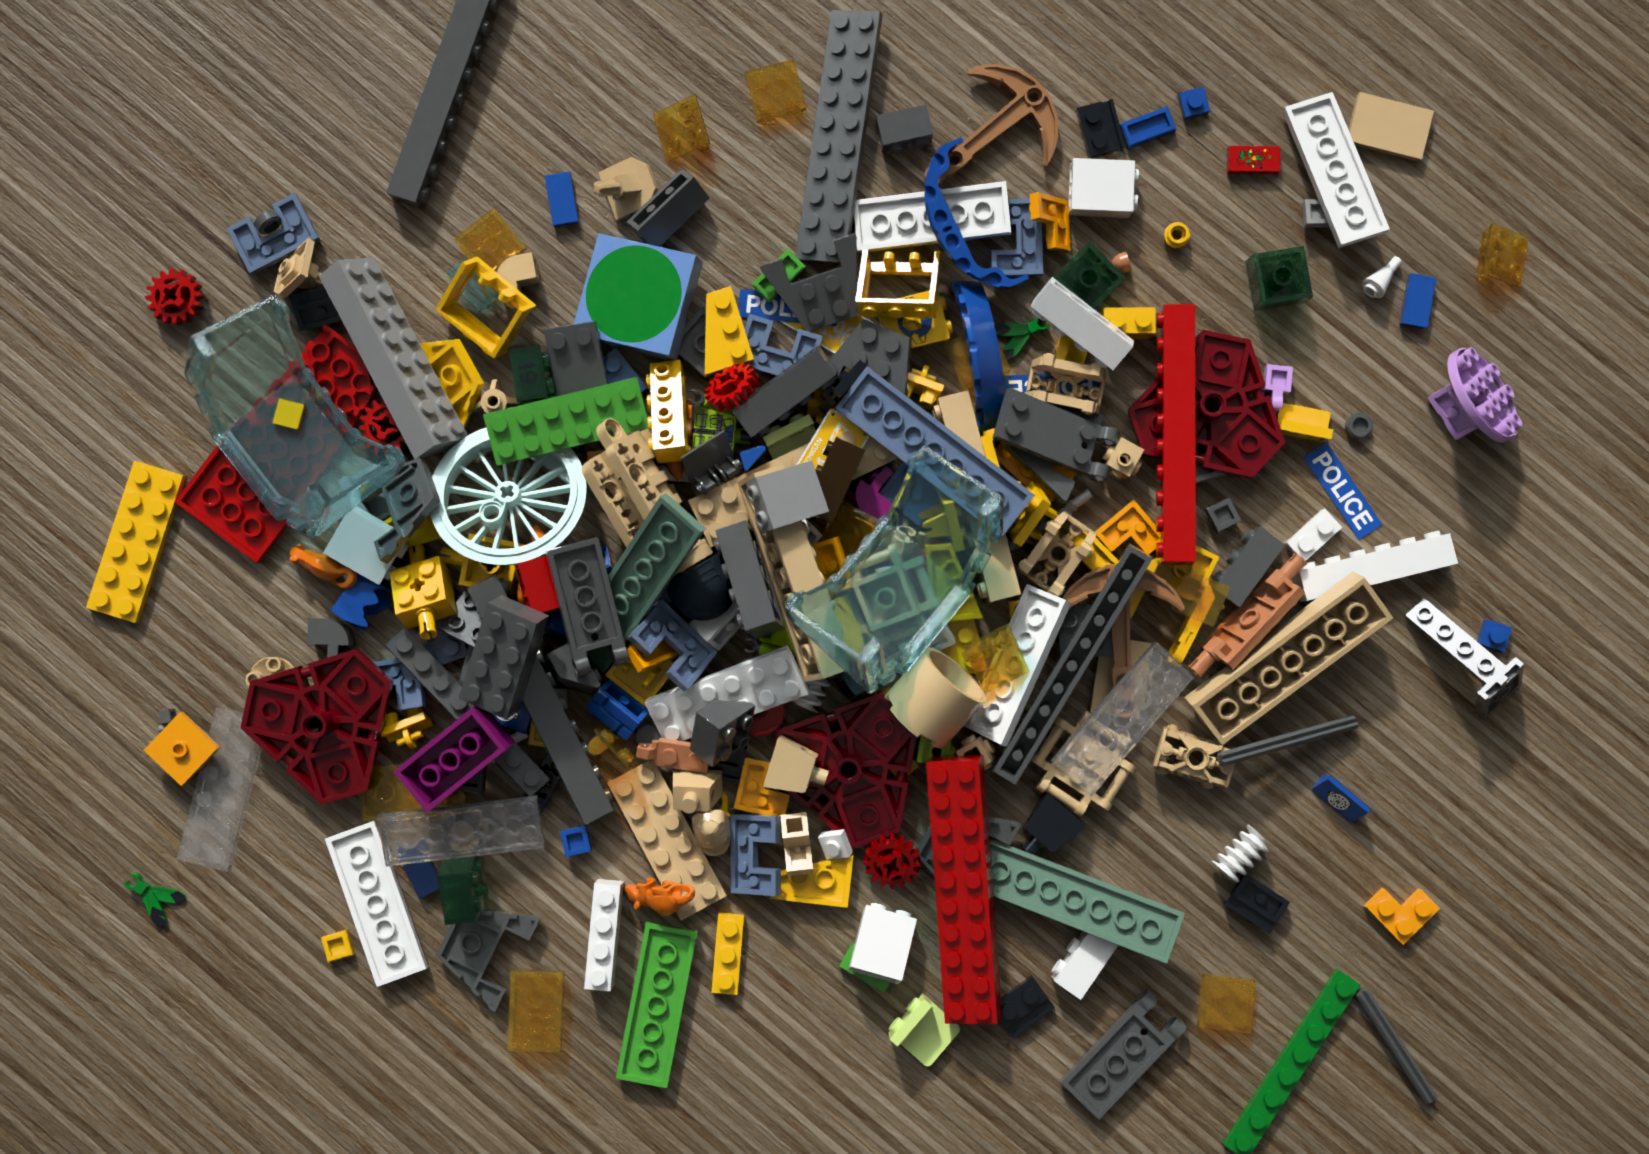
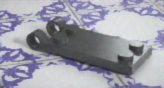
[544,320,609,454]
[992,388,1120,482]
[545,537,629,677]
[1060,988,1187,1120]

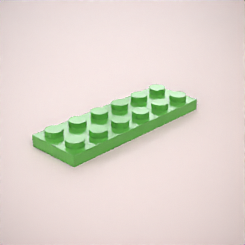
[483,377,648,466]
[616,921,698,1088]

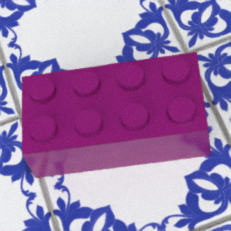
[393,706,515,813]

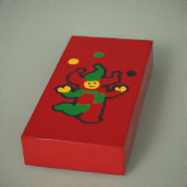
[1227,146,1280,174]

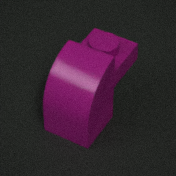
[855,465,894,527]

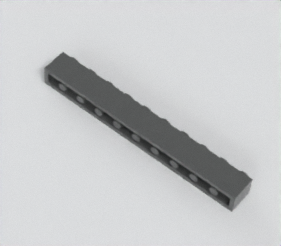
[386,0,500,209]
[993,543,1153,785]
[467,575,615,825]

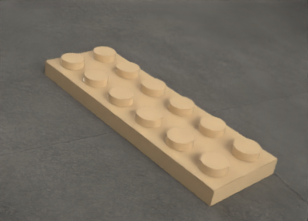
[607,760,727,921]

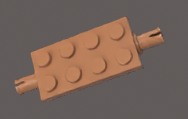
[1188,553,1307,678]

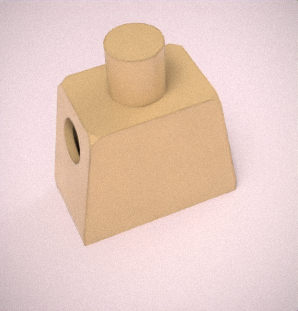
[763,735,829,793]
[673,768,722,813]

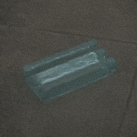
[446,255,499,312]

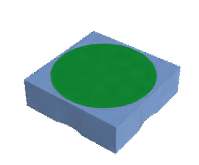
[574,233,703,361]

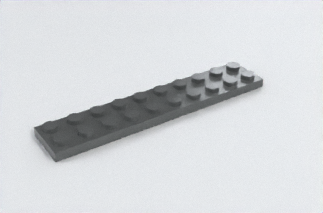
[796,10,883,265]

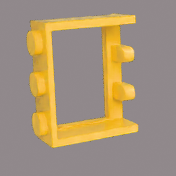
[856,250,942,319]
[435,257,537,359]

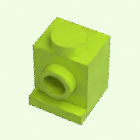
[915,735,955,763]

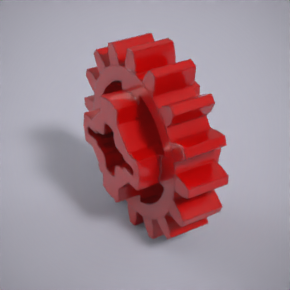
[145,268,205,326]
[704,362,759,412]
[359,398,406,453]
[864,833,921,889]

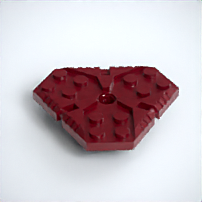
[1127,330,1286,479]
[240,648,394,805]
[773,691,916,848]

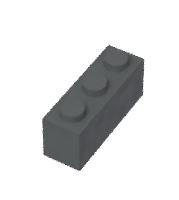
[627,169,710,247]
[1210,526,1285,608]

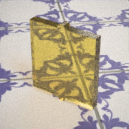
[1170,569,1230,627]

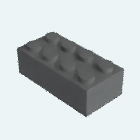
[732,345,837,438]
[714,520,786,639]
[459,595,549,720]

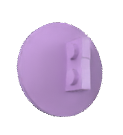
[1427,347,1522,443]

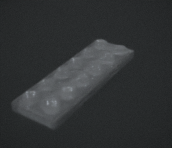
[1051,642,1194,796]
[177,707,262,872]
[377,796,545,867]

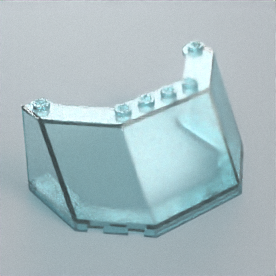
[184,294,405,539]
[785,445,1004,694]

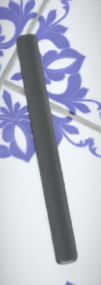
[1217,715,1358,766]

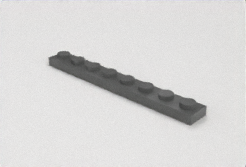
[385,628,549,798]

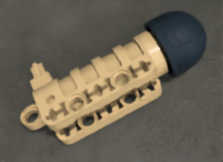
[582,418,733,621]

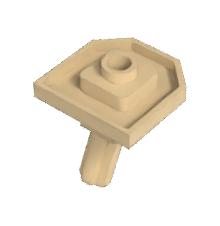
[593,157,658,221]
[274,238,323,298]

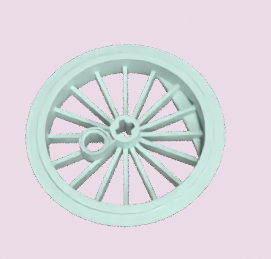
[430,428,587,565]

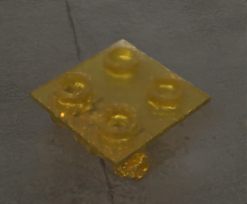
[653,94,710,162]
[1476,223,1529,287]
[962,624,1030,693]
[587,727,636,770]

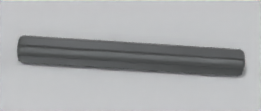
[1355,987,1437,1104]

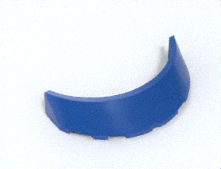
[924,137,1029,288]
[950,280,1005,436]

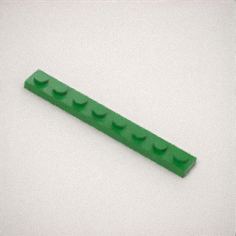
[1222,968,1361,1154]

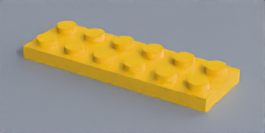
[86,460,187,623]

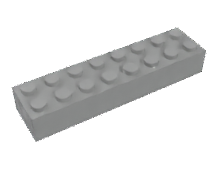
[319,257,468,459]

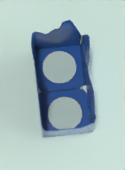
[330,573,392,635]

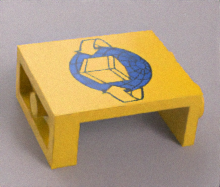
[879,290,953,349]

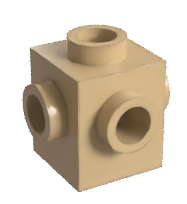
[1102,437,1144,480]
[956,734,996,770]

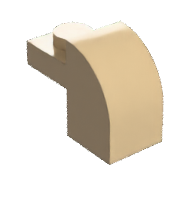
[497,252,541,313]
[780,812,814,876]

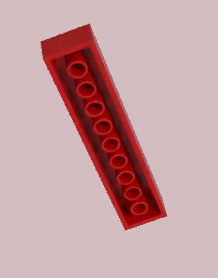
[926,755,1002,1024]

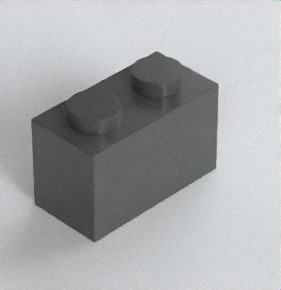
[876,104,933,154]

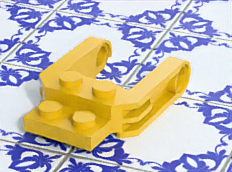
[1130,546,1219,667]

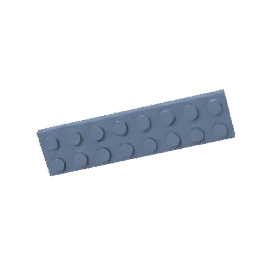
[835,366,1035,537]

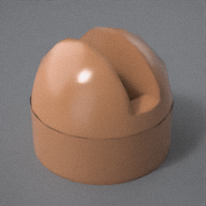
[1112,251,1132,274]

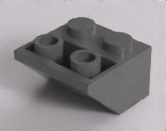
[543,643,601,694]
[689,700,755,767]

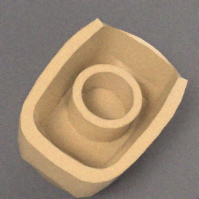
[692,810,731,856]

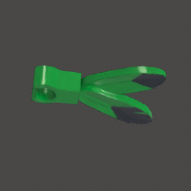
[994,317,1050,361]
[124,872,186,927]

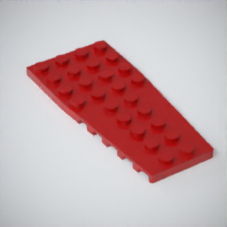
[174,325,377,563]

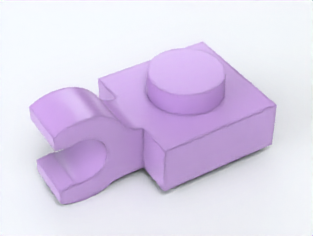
[1263,364,1293,412]

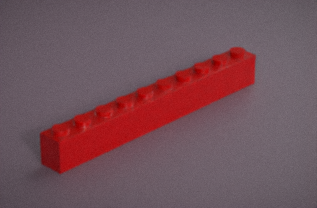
[1156,304,1196,565]

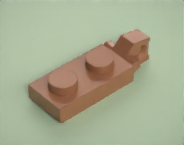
[636,738,709,774]

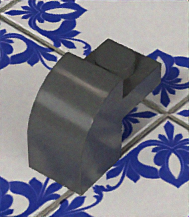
[307,618,356,658]

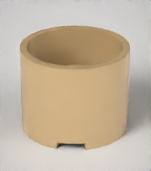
[885,647,986,748]

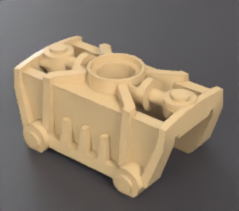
[1025,353,1107,415]
[1018,512,1096,597]
[1152,724,1235,789]

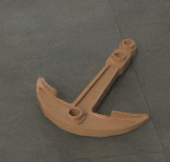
[924,64,1058,186]
[1062,564,1185,718]

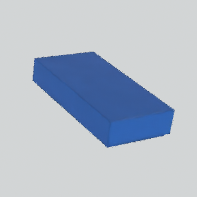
[1120,106,1177,150]
[545,171,579,227]
[1399,273,1436,329]

